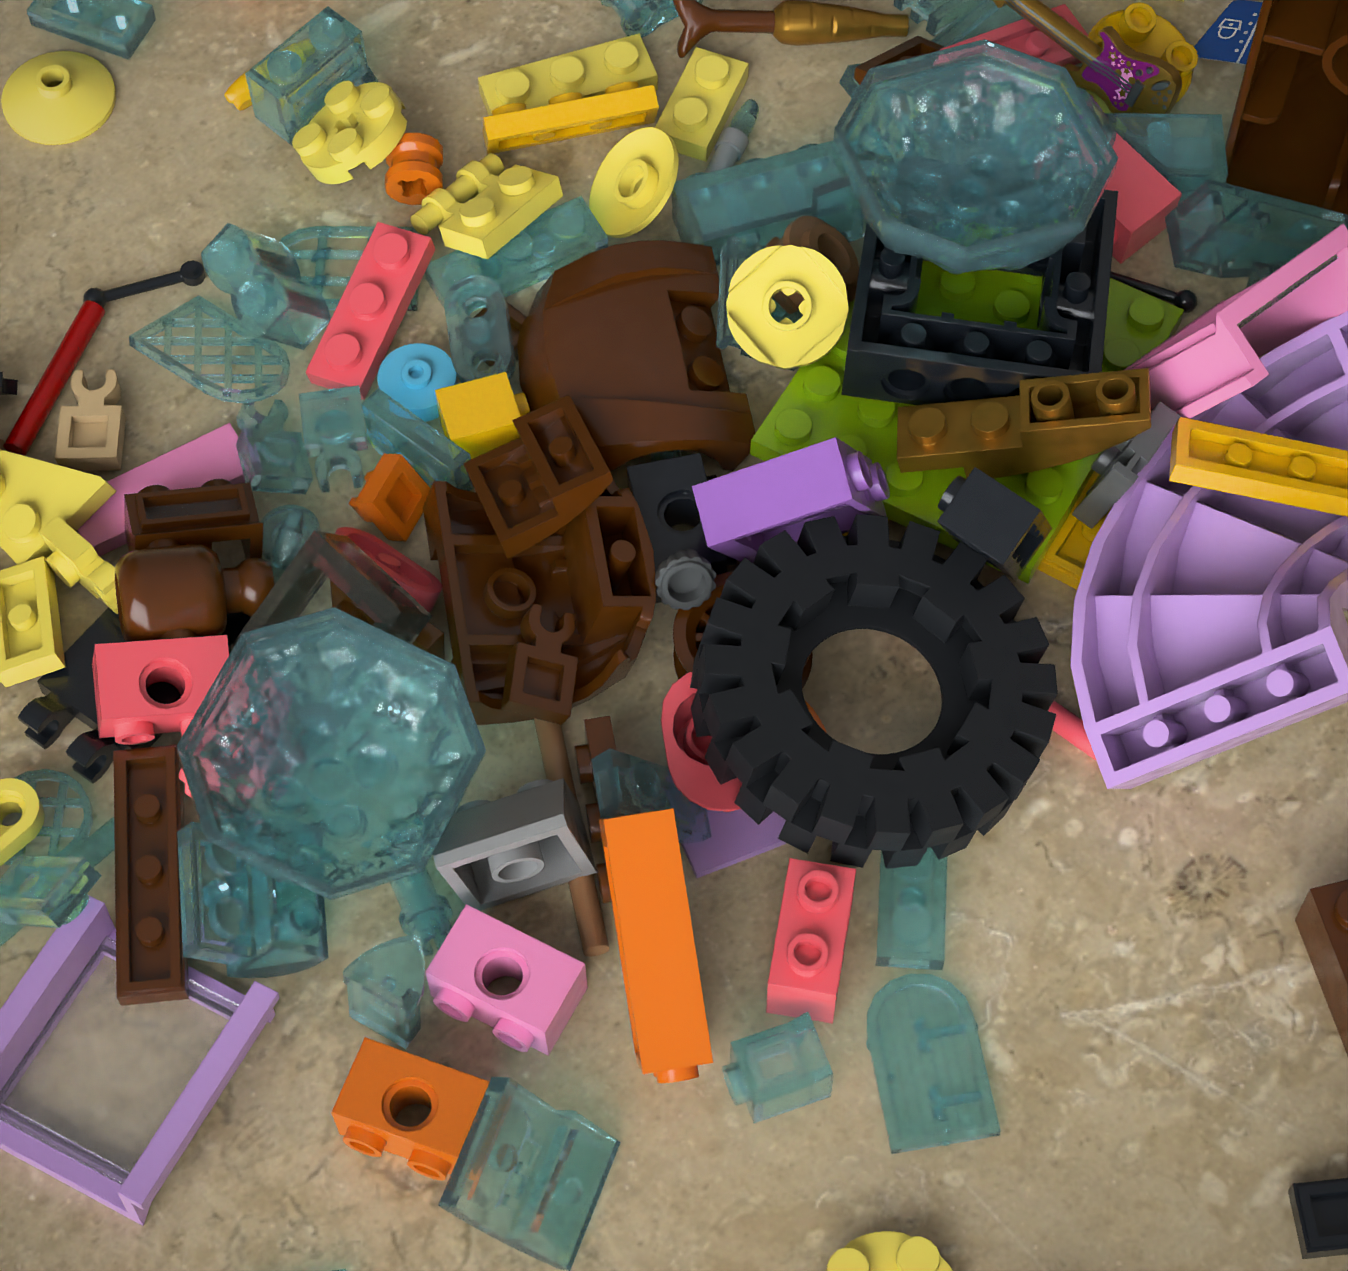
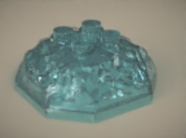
[833,39,1118,275]
[177,607,486,900]

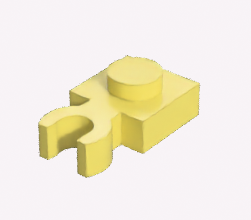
[38,515,118,614]

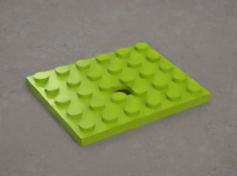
[750,260,1184,584]

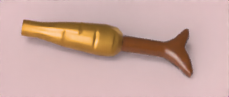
[673,0,909,58]

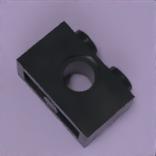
[627,453,737,604]

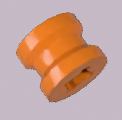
[385,133,443,205]

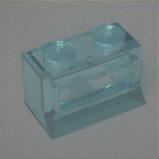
[245,6,379,146]

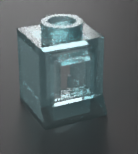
[722,1012,834,1123]

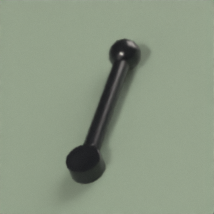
[83,260,205,307]
[1110,271,1198,313]

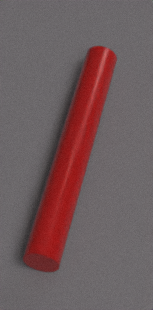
[3,300,105,456]

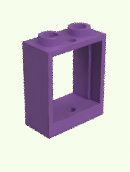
[692,437,890,563]

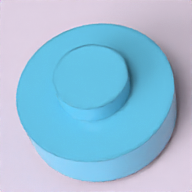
[377,343,458,423]

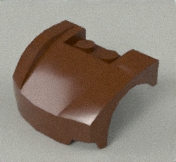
[517,240,756,472]
[423,481,656,726]

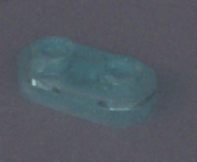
[444,275,516,383]

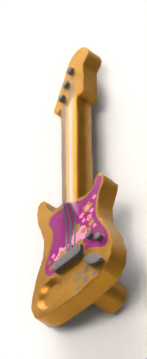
[993,0,1182,140]

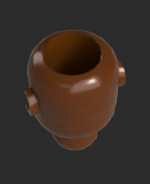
[115,538,276,642]

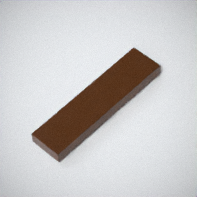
[113,744,189,1006]

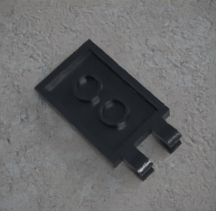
[18,607,264,784]

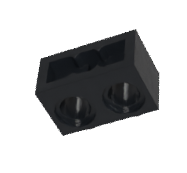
[937,467,1052,581]

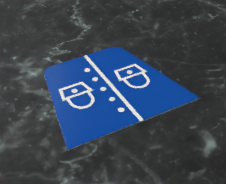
[1194,0,1262,65]

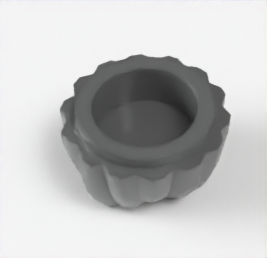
[655,548,716,610]

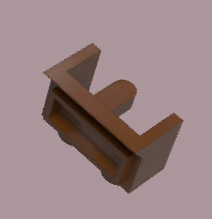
[124,479,264,559]

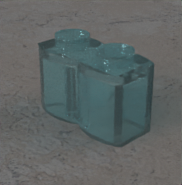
[201,223,331,350]

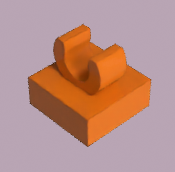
[349,453,431,542]

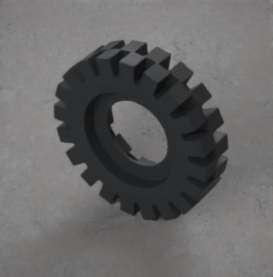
[690,514,1058,869]

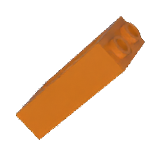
[599,808,713,1083]

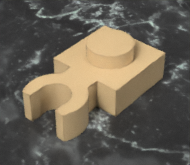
[55,369,126,471]

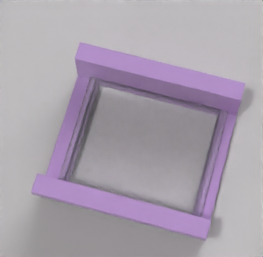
[0,892,280,1226]

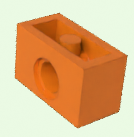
[331,1037,498,1181]

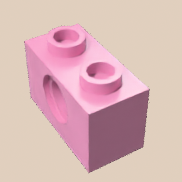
[425,904,588,1056]

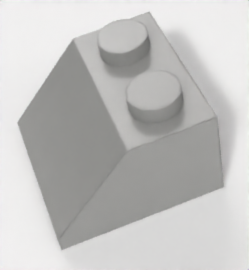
[433,778,597,911]

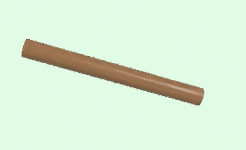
[533,718,610,957]

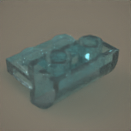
[177,821,329,978]

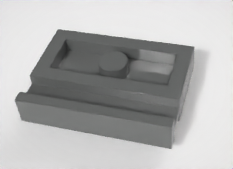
[1072,401,1181,529]

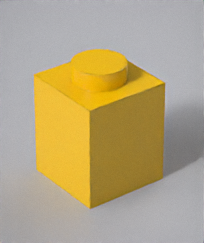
[435,372,530,472]

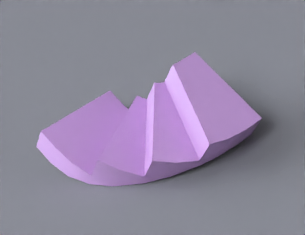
[1070,311,1348,789]

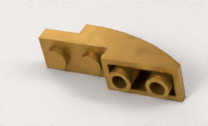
[897,368,1151,478]

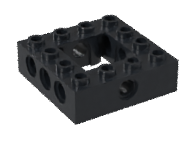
[841,159,1118,405]

